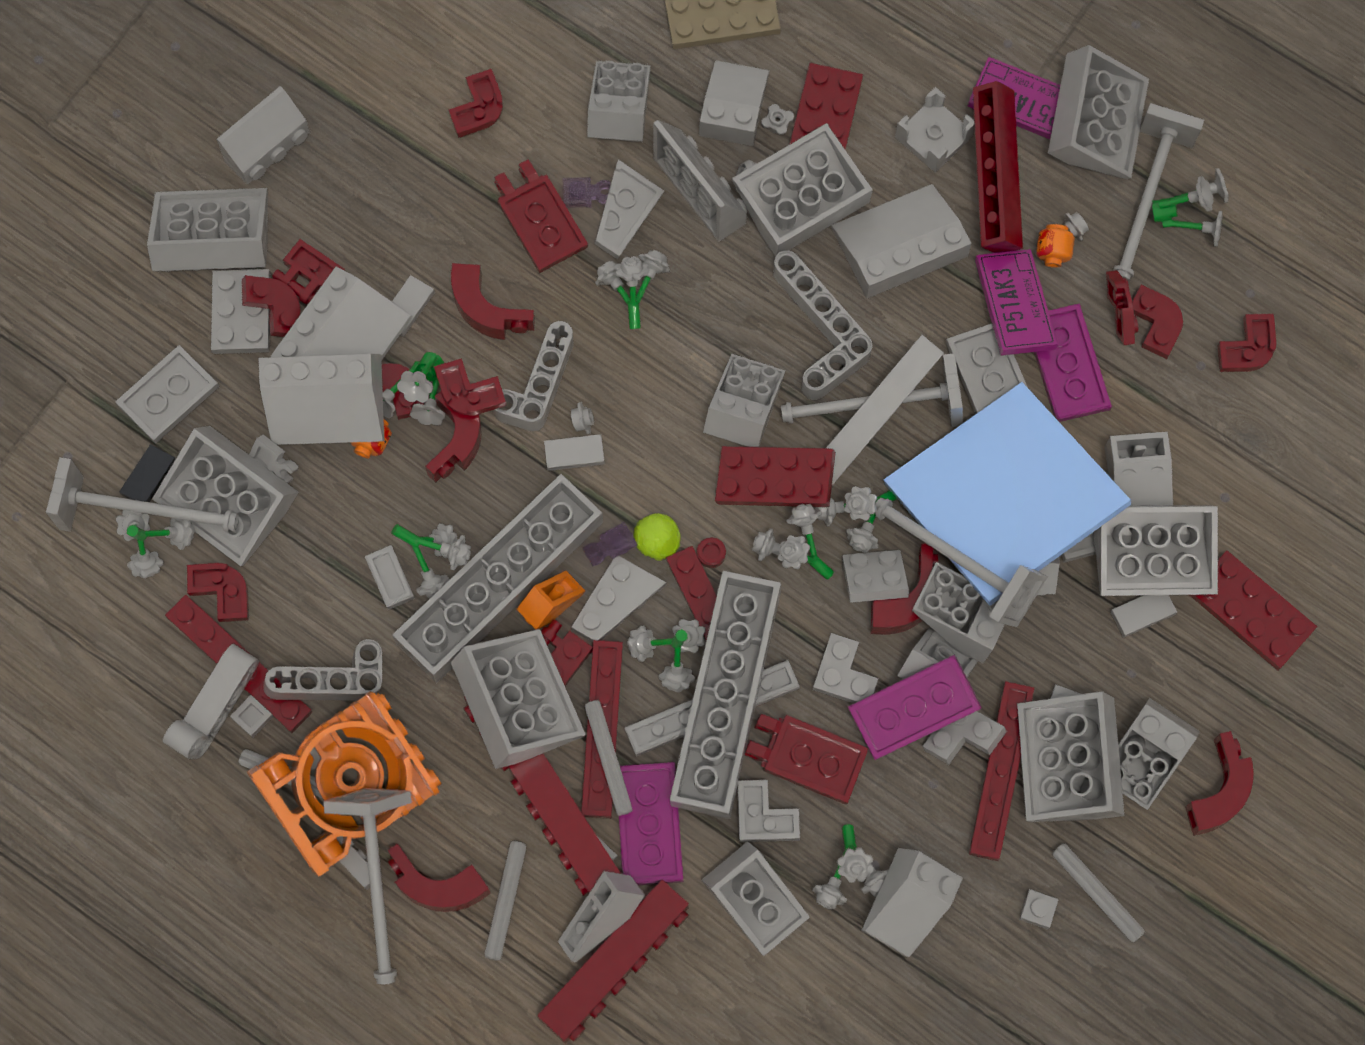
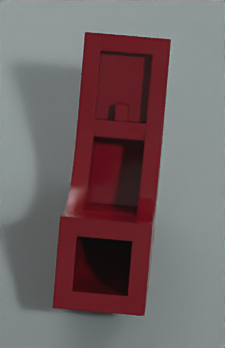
[451,263,535,340]
[425,391,482,483]
[870,544,938,635]
[1185,731,1254,836]
[387,843,491,912]

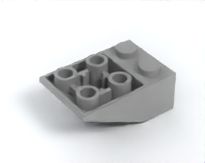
[587,61,651,142]
[703,354,785,447]
[1105,432,1173,506]
[912,562,1005,663]
[1118,698,1200,810]

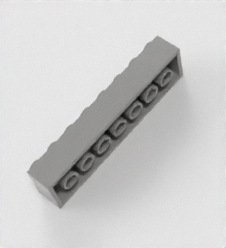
[392,474,603,684]
[670,571,781,819]

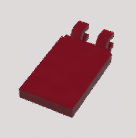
[494,159,588,274]
[744,714,869,805]

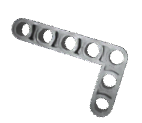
[773,250,872,400]

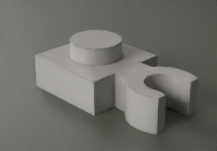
[249,434,299,484]

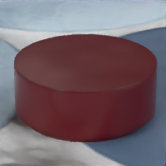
[697,537,726,568]

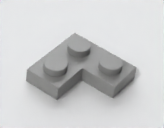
[813,633,878,703]
[923,711,1007,765]
[738,780,800,842]

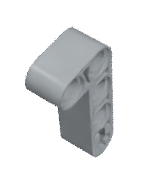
[493,321,574,431]
[263,639,382,701]
[163,644,259,759]

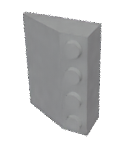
[1048,45,1149,179]
[653,120,747,242]
[732,123,873,257]
[831,184,972,298]
[147,188,268,272]
[271,267,412,361]
[259,354,384,445]
[152,426,299,566]
[1094,505,1218,596]
[451,629,586,769]
[1017,691,1124,822]

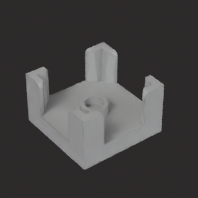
[895,87,975,173]

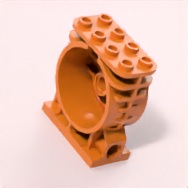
[247,691,441,877]

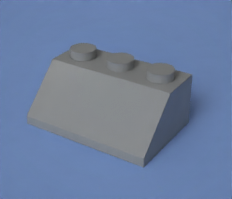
[217,86,310,185]

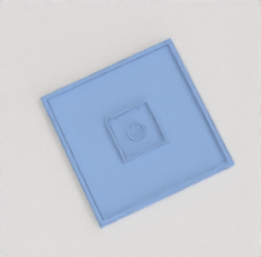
[884,382,1131,606]

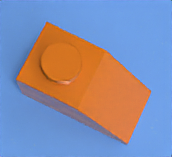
[517,571,585,630]

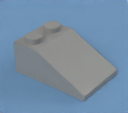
[699,60,769,146]
[701,842,810,956]
[862,848,963,957]

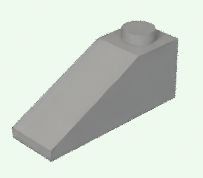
[558,871,645,962]

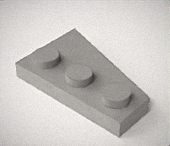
[594,160,664,260]
[571,554,666,642]

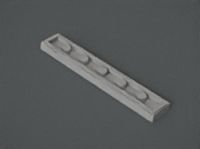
[826,335,944,486]
[625,660,800,756]

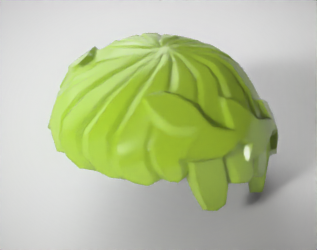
[633,513,681,561]

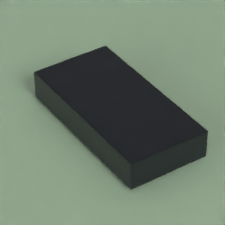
[119,444,176,502]

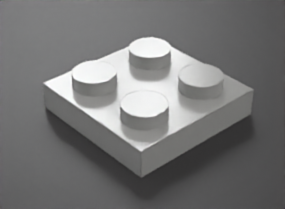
[842,550,909,603]

